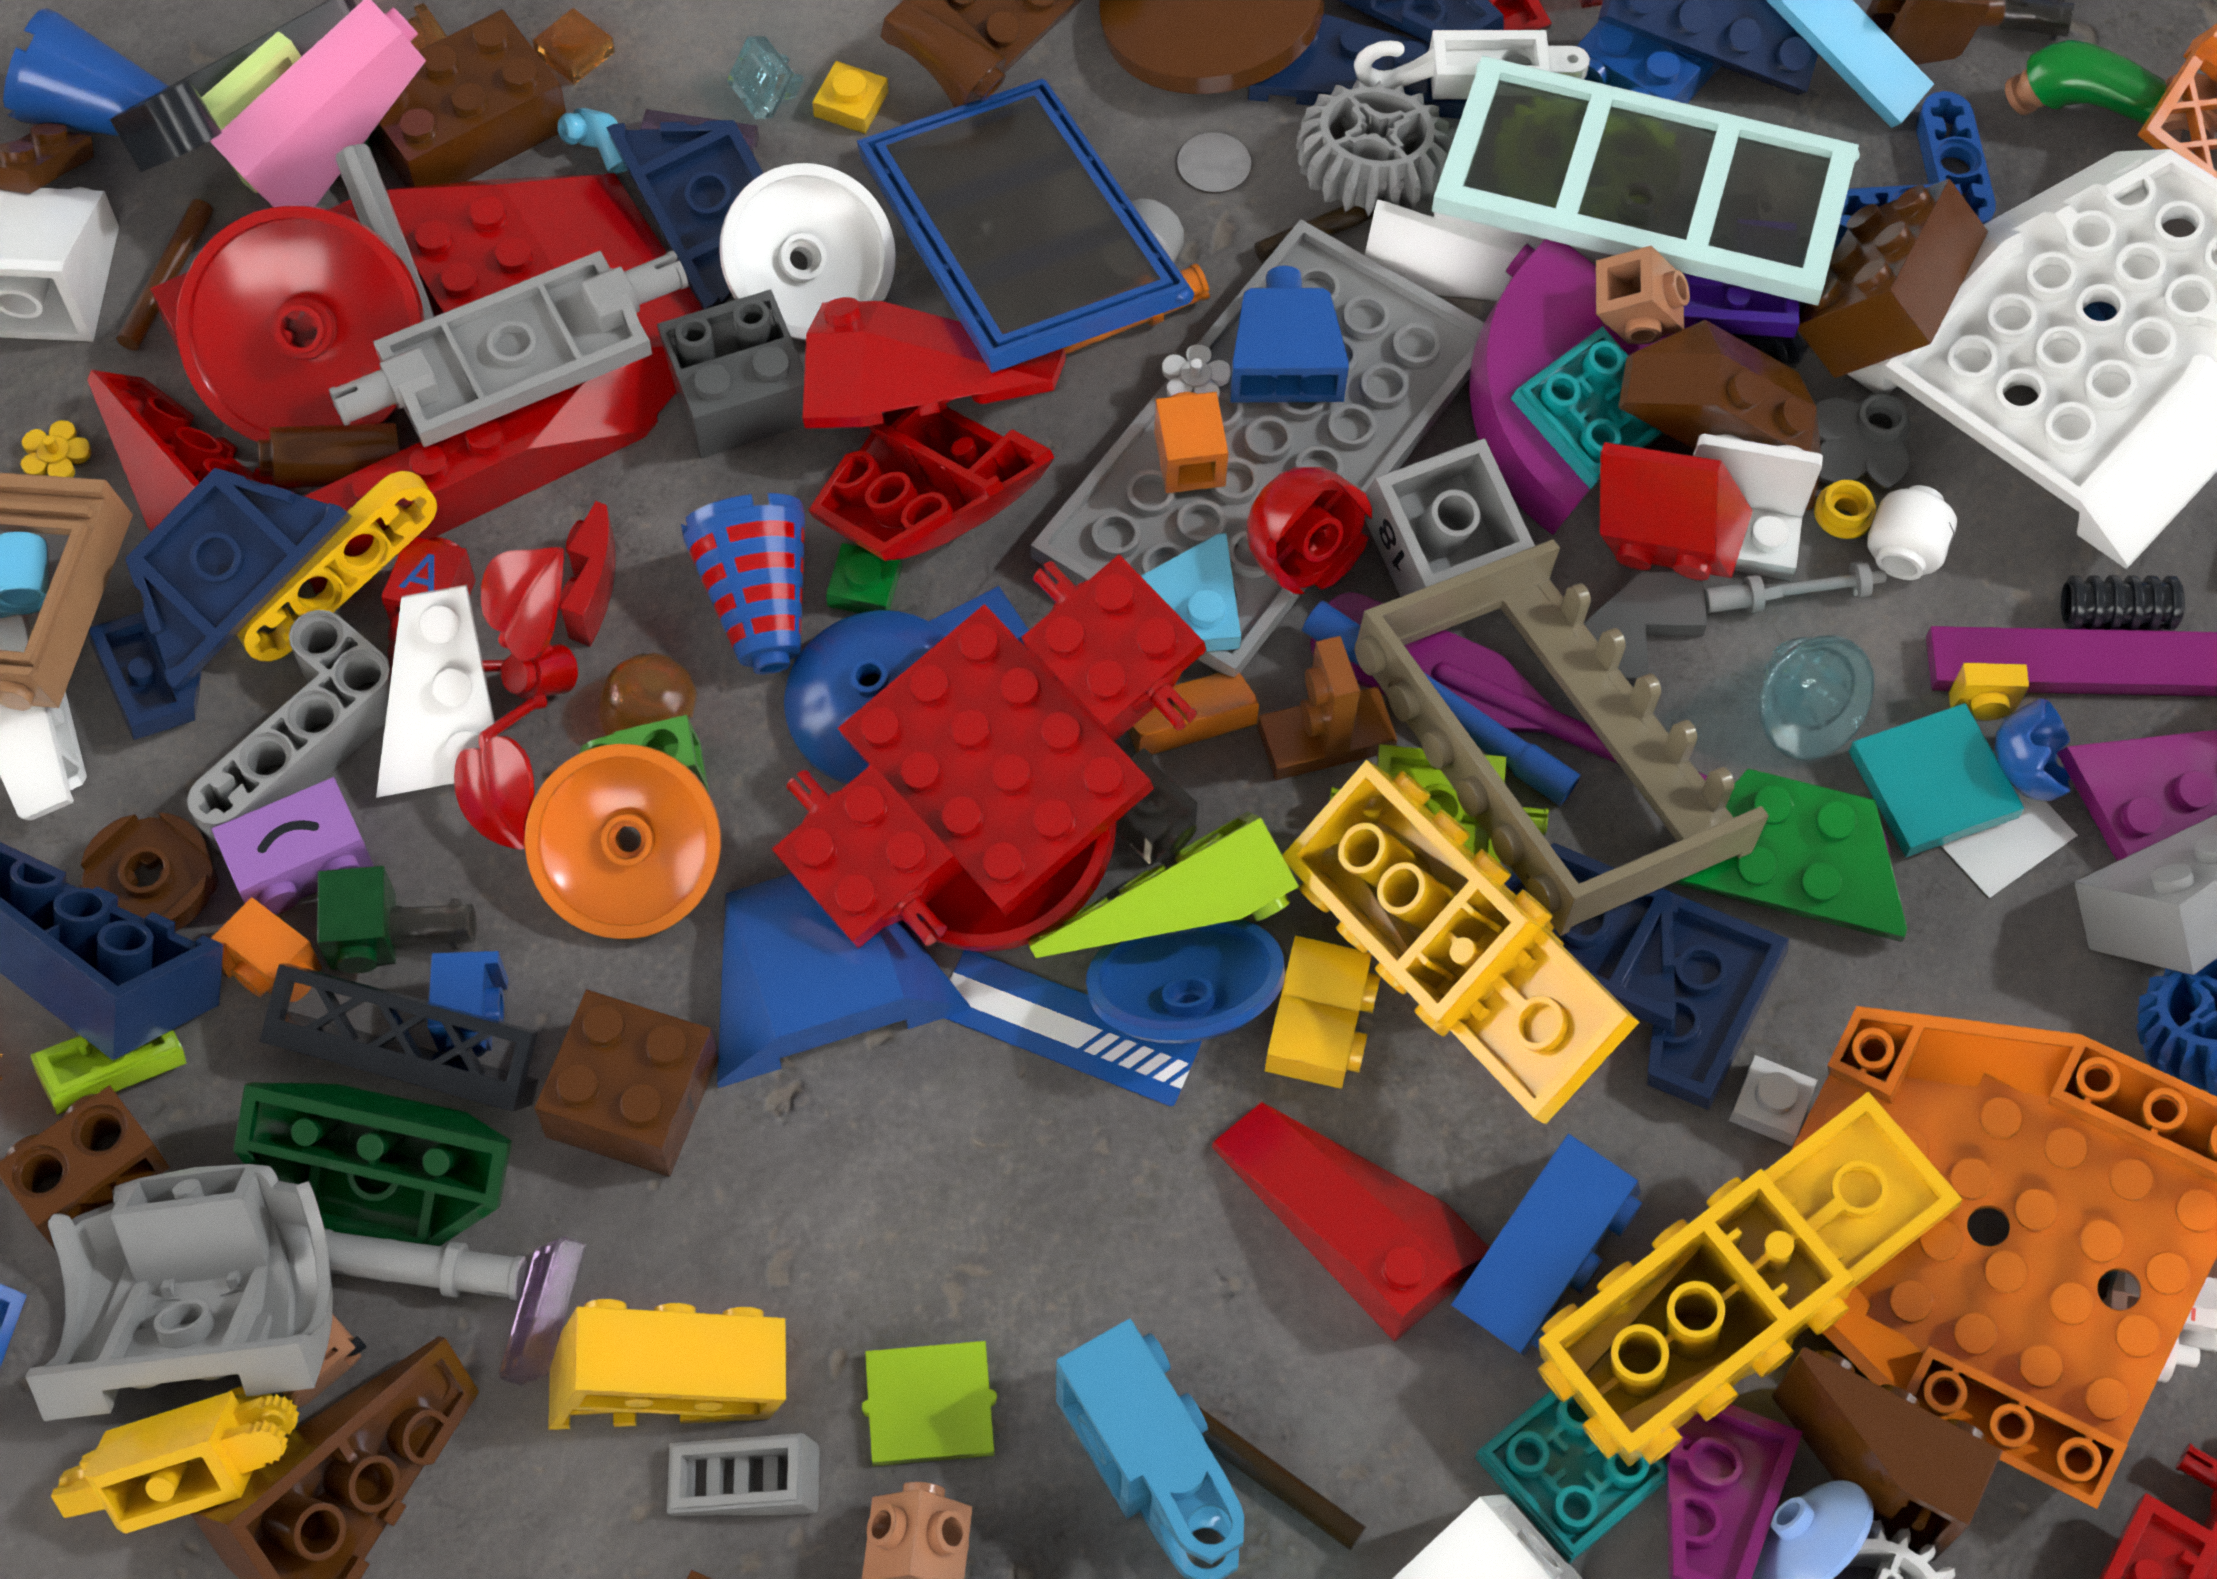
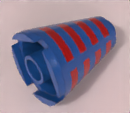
[681,493,806,675]

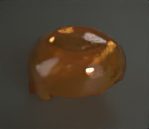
[598,652,698,736]

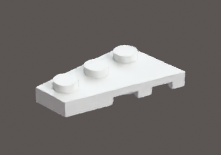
[376,585,497,798]

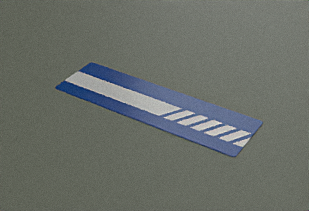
[944,950,1202,1106]

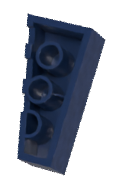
[0,842,223,1061]

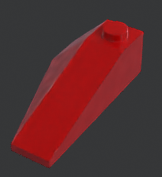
[802,297,1066,428]
[1212,1102,1490,1342]

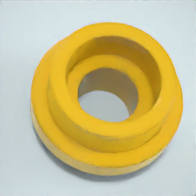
[1814,480,1876,539]

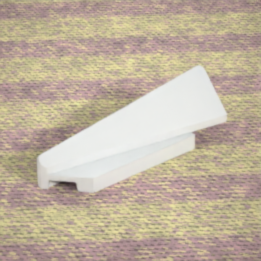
[1365,200,1612,301]

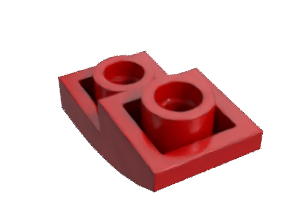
[559,501,616,647]

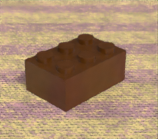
[370,9,567,187]
[1797,178,1988,378]

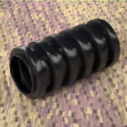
[2060,575,2185,630]

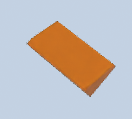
[1128,672,1259,758]

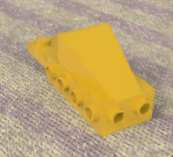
[1282,760,1639,1124]
[1537,1091,1962,1467]

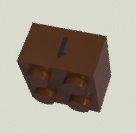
[534,989,718,1177]

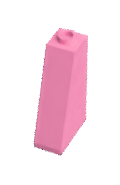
[210,0,426,207]

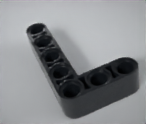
[109,0,357,172]

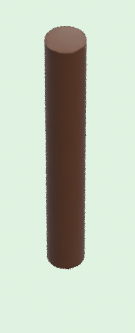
[116,199,213,351]

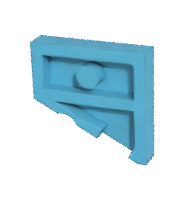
[1141,533,1241,652]

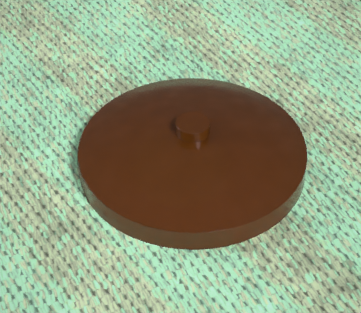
[1099,0,1325,94]

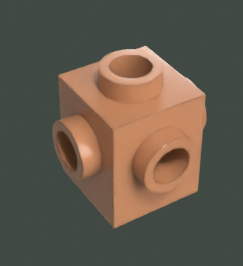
[1596,245,1690,345]
[862,1482,972,1579]

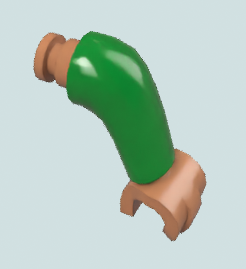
[2005,40,2217,142]

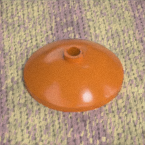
[525,744,722,939]

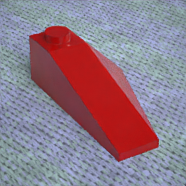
[87,370,289,531]

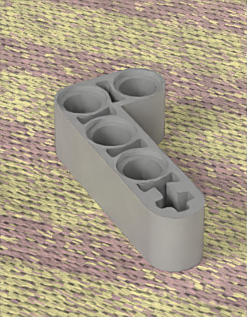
[187,610,392,852]

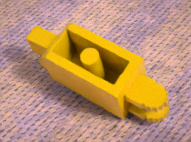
[51,1391,300,1534]

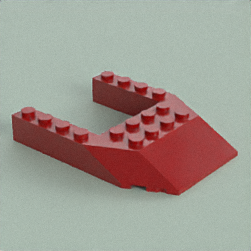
[150,173,704,594]

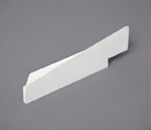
[0,612,87,820]

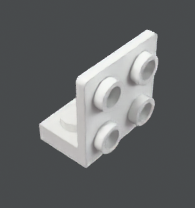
[1693,434,1823,581]

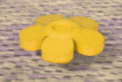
[20,420,91,477]

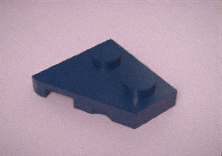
[88,611,203,740]

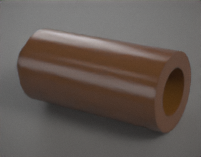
[257,423,399,488]

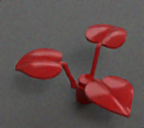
[387,547,578,850]

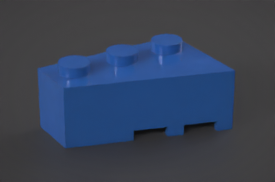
[1451,1133,1643,1356]

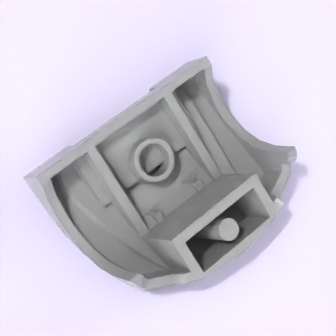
[25,1164,333,1421]

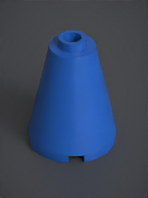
[3,8,169,137]

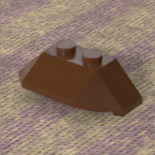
[1618,320,1822,511]

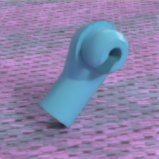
[558,108,627,174]

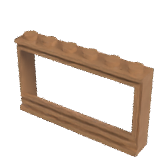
[0,473,133,711]

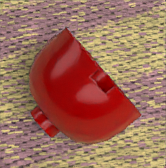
[1247,467,1372,594]

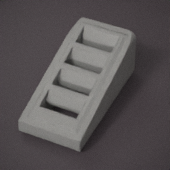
[667,1433,820,1516]

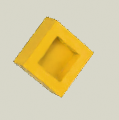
[812,61,889,134]
[1948,663,2029,721]

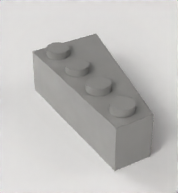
[2074,815,2217,975]

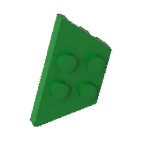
[1672,768,1907,942]

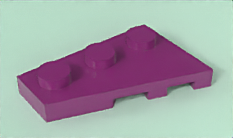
[2057,730,2217,861]
[1666,1404,1803,1579]

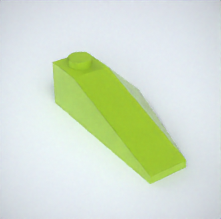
[1028,811,1299,958]

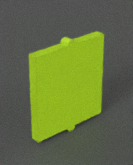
[862,1341,997,1466]

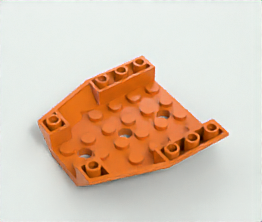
[1791,1006,2217,1510]

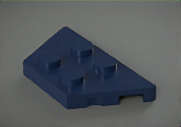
[606,120,763,309]
[125,468,352,691]
[1504,843,1676,1032]

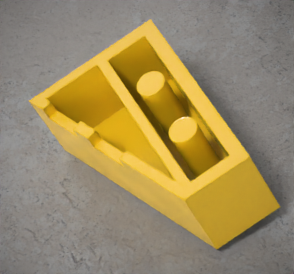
[548,1299,786,1430]

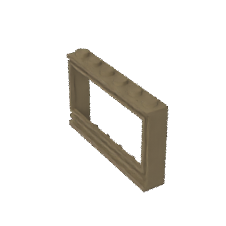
[1354,539,1769,936]

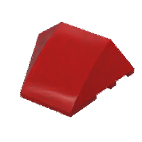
[808,403,1055,561]

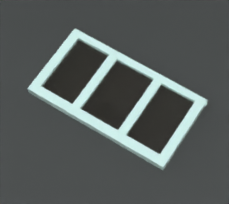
[1432,55,1860,306]

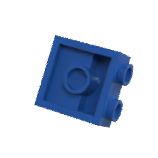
[1577,20,1720,132]

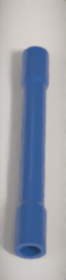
[1302,601,1581,807]

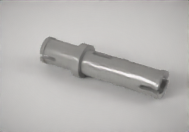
[324,1229,527,1301]

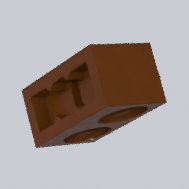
[0,1085,170,1250]

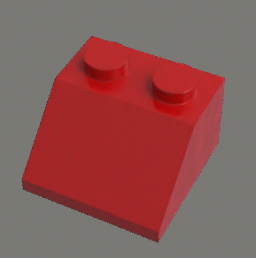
[1600,442,1753,581]

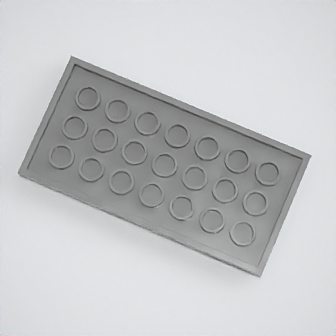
[1031,219,1484,677]

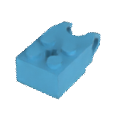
[1056,1318,1244,1579]

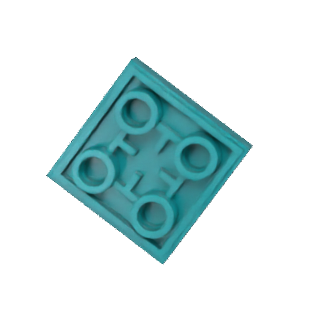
[1510,326,1665,490]
[1848,703,2025,858]
[1474,1390,1667,1564]

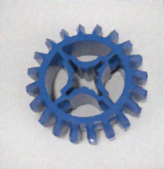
[2136,959,2217,1097]

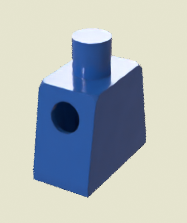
[1230,266,1349,403]

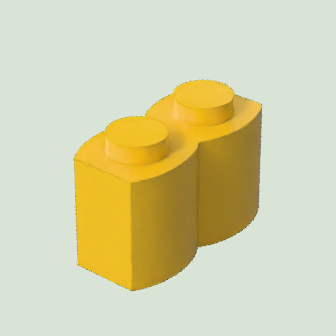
[1265,935,1381,1089]

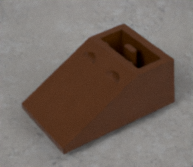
[1771,1347,2003,1561]

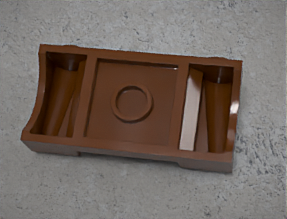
[880,0,1082,107]

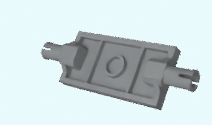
[328,250,688,448]

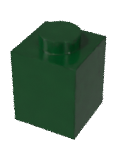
[317,866,396,974]

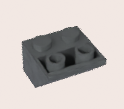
[657,289,805,458]

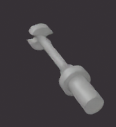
[1704,561,1887,613]

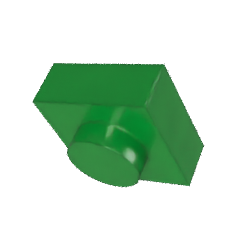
[826,543,902,613]

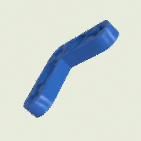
[1837,91,1996,240]

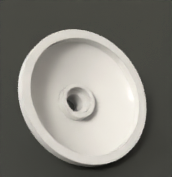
[720,163,896,341]

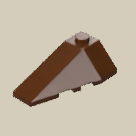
[191,1336,479,1579]

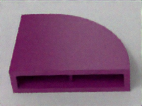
[1469,239,1677,535]

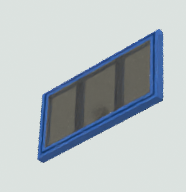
[857,79,1194,373]

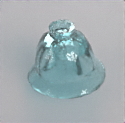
[1759,635,1874,760]

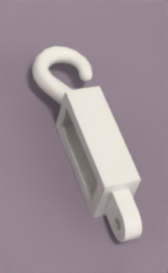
[1354,30,1590,99]

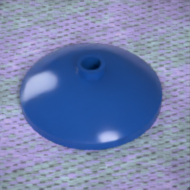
[784,610,947,784]
[1086,919,1285,1043]

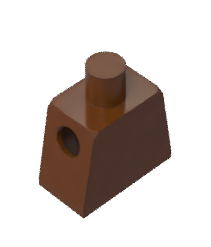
[1866,0,2006,65]

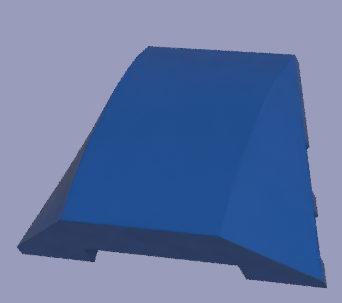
[717,873,970,1088]

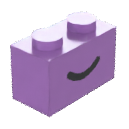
[211,777,374,914]

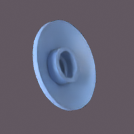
[1753,1480,1874,1579]

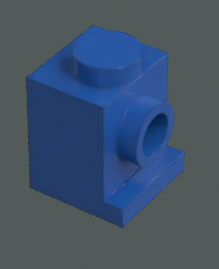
[427,951,508,1058]

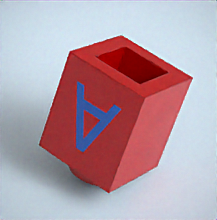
[381,537,476,623]

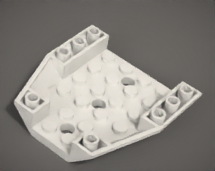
[1848,149,2217,569]

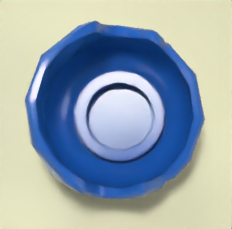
[1995,698,2071,801]

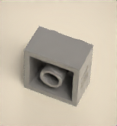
[1364,438,1535,597]

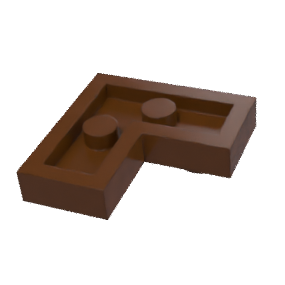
[0,123,94,194]

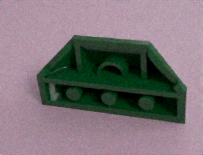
[233,1082,512,1246]

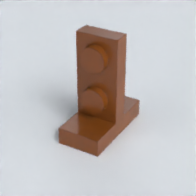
[1257,636,1398,781]

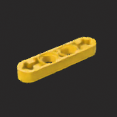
[237,471,437,661]

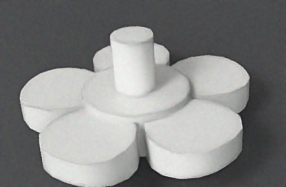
[1162,345,1231,400]

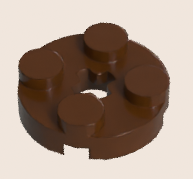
[80,812,218,931]

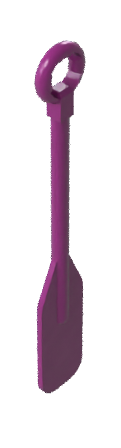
[1310,592,1891,857]

